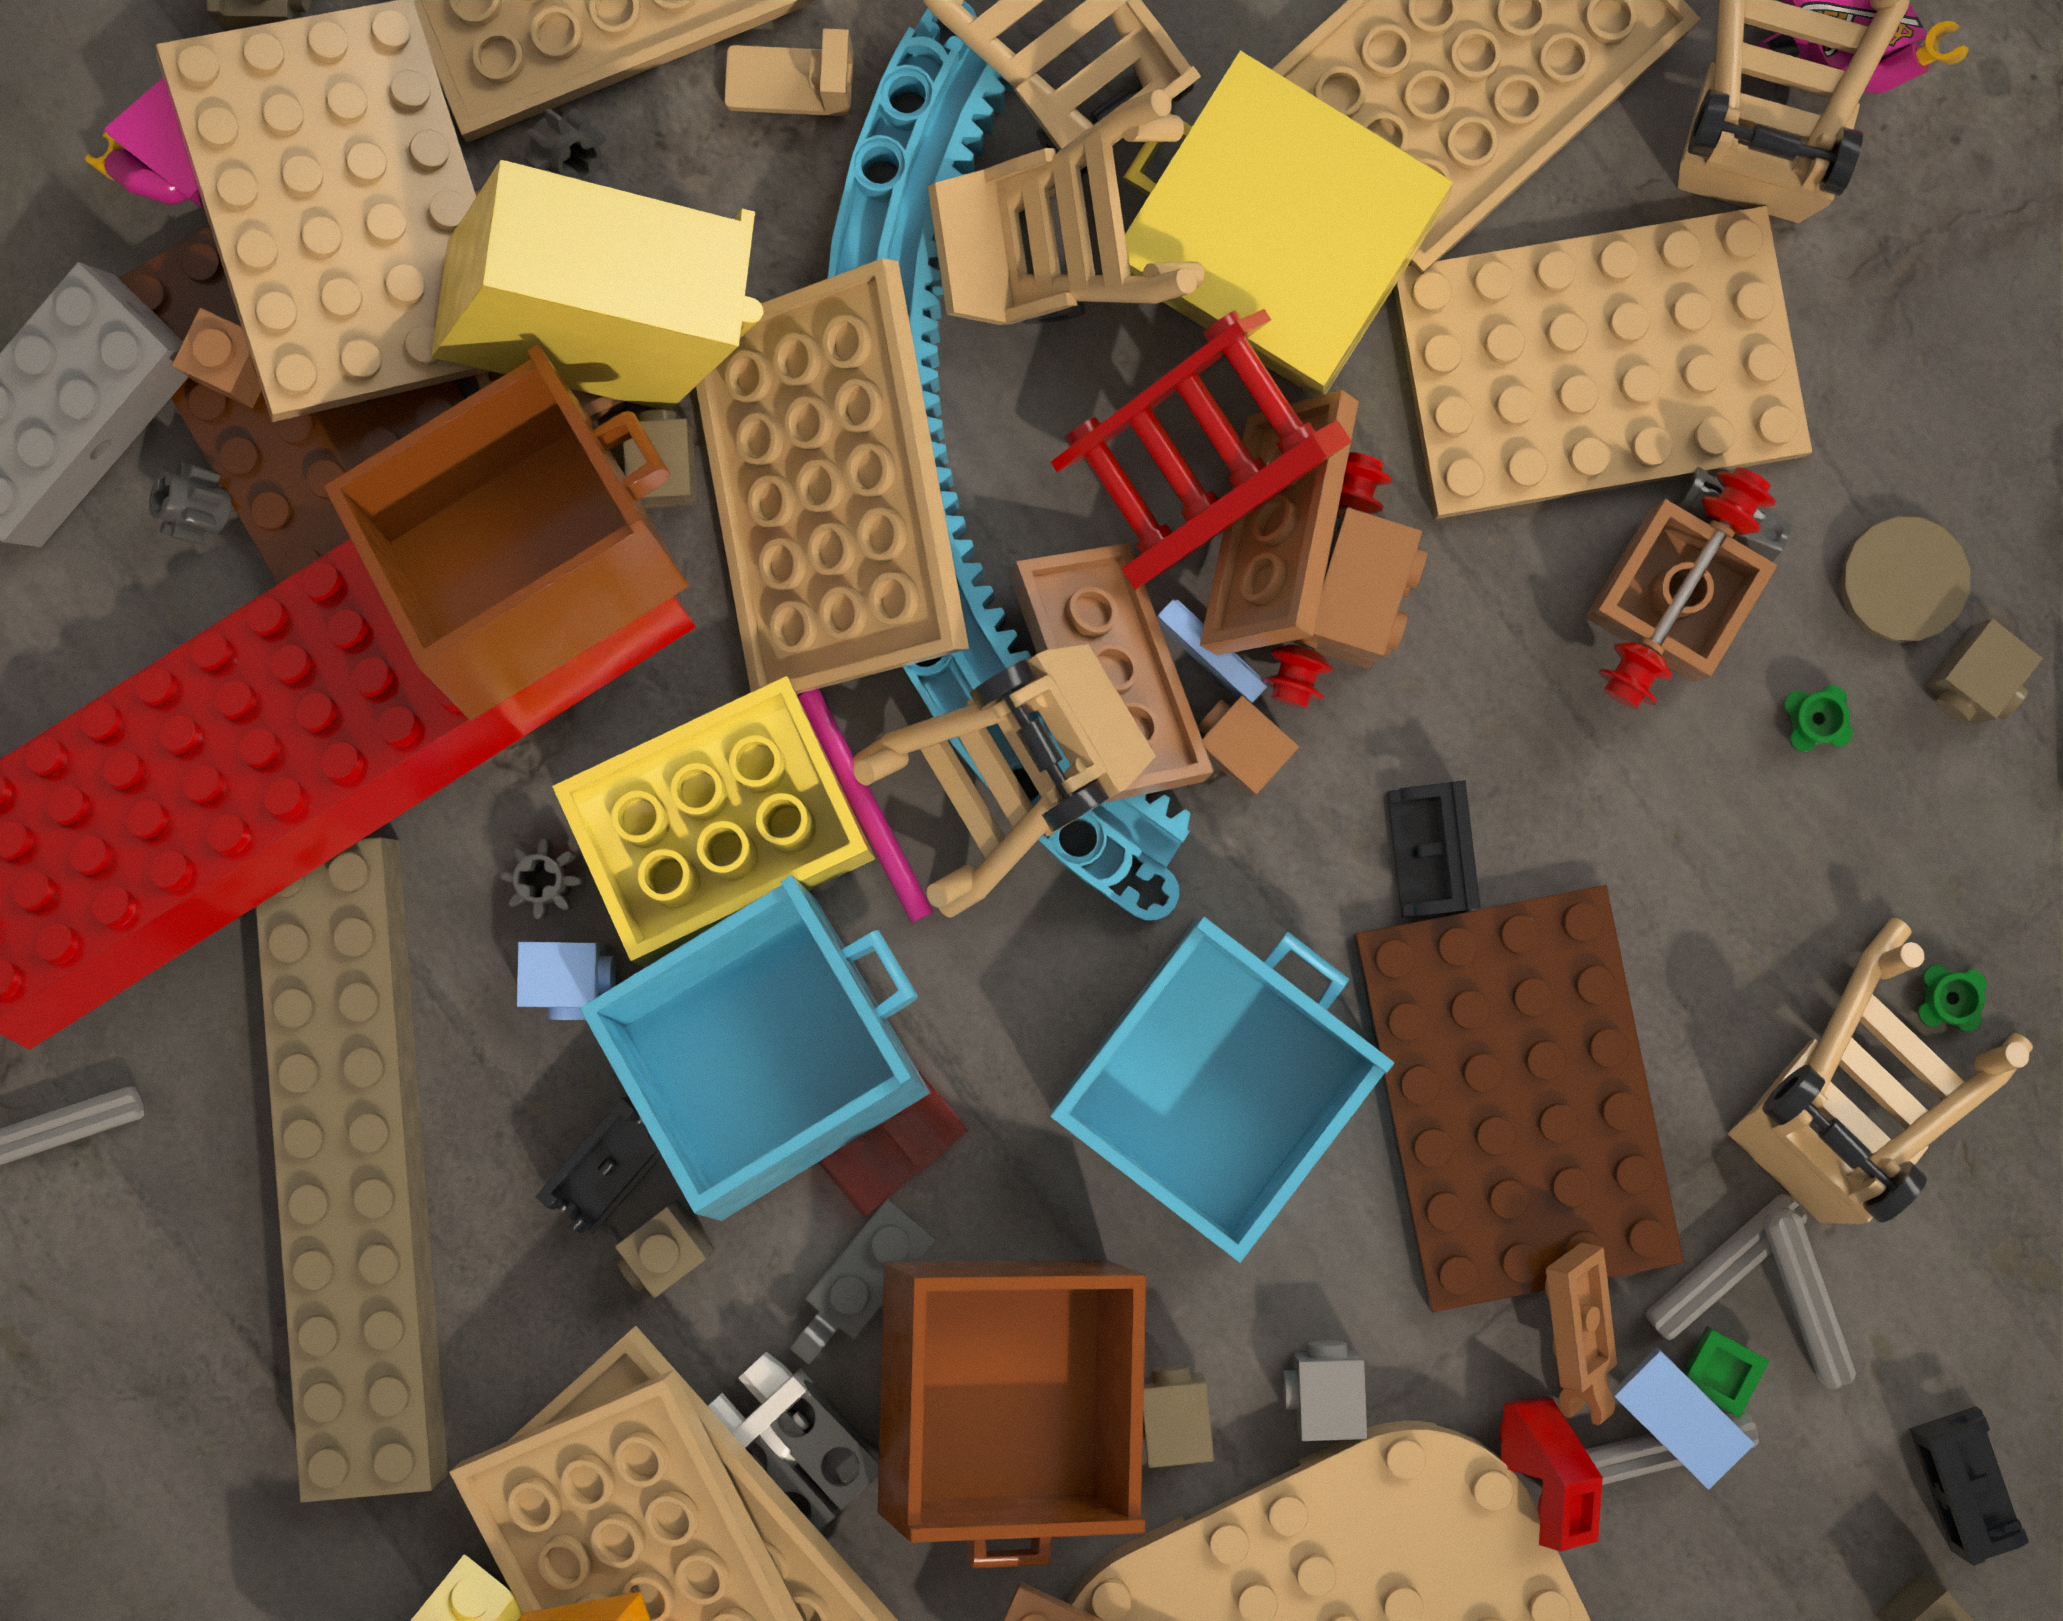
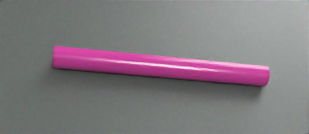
[798,689,934,923]

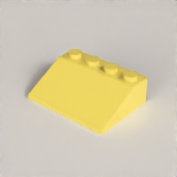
[552,676,875,968]

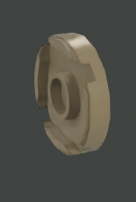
[1839,516,1970,643]

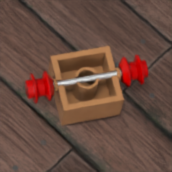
[1262,452,1428,709]
[1585,467,1778,709]

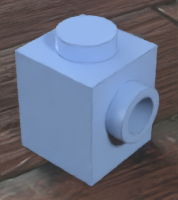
[517,942,616,1020]

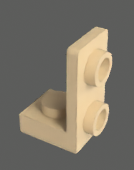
[725,29,854,116]

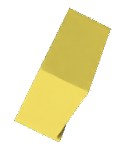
[1123,50,1453,397]
[431,160,763,411]

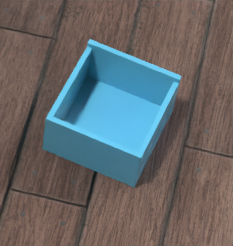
[579,875,931,1221]
[1050,916,1395,1263]

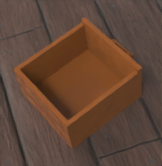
[324,344,689,721]
[877,1260,1146,1568]

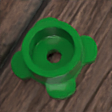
[1783,685,1853,753]
[1917,964,1987,1032]

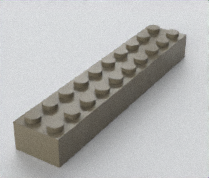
[256,837,448,1503]

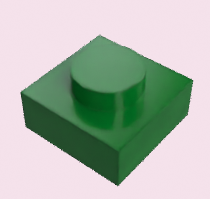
[1682,1326,1770,1418]

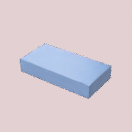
[1157,600,1267,703]
[1611,1347,1755,1490]

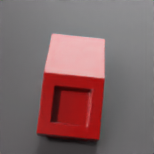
[1499,1396,1603,1552]

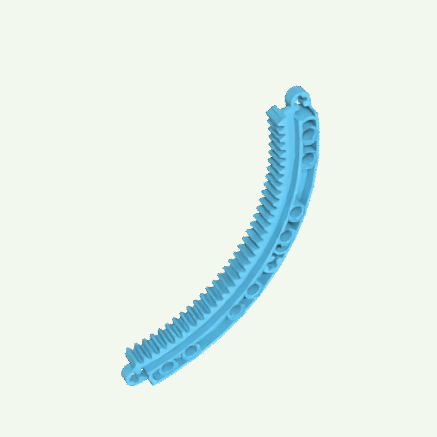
[828,1,1190,921]

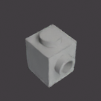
[1282,1340,1367,1441]

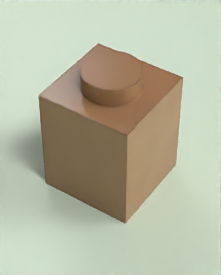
[172,308,261,409]
[1197,695,1299,798]

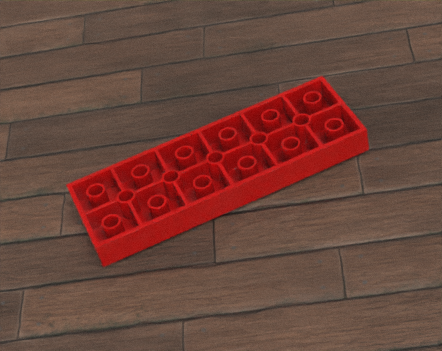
[0,538,696,1050]

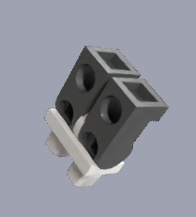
[708,1352,879,1531]

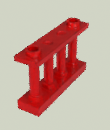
[1050,309,1352,590]

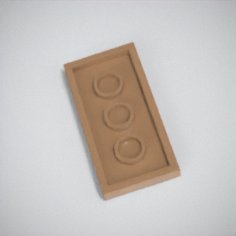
[1200,390,1359,656]
[1008,543,1214,803]

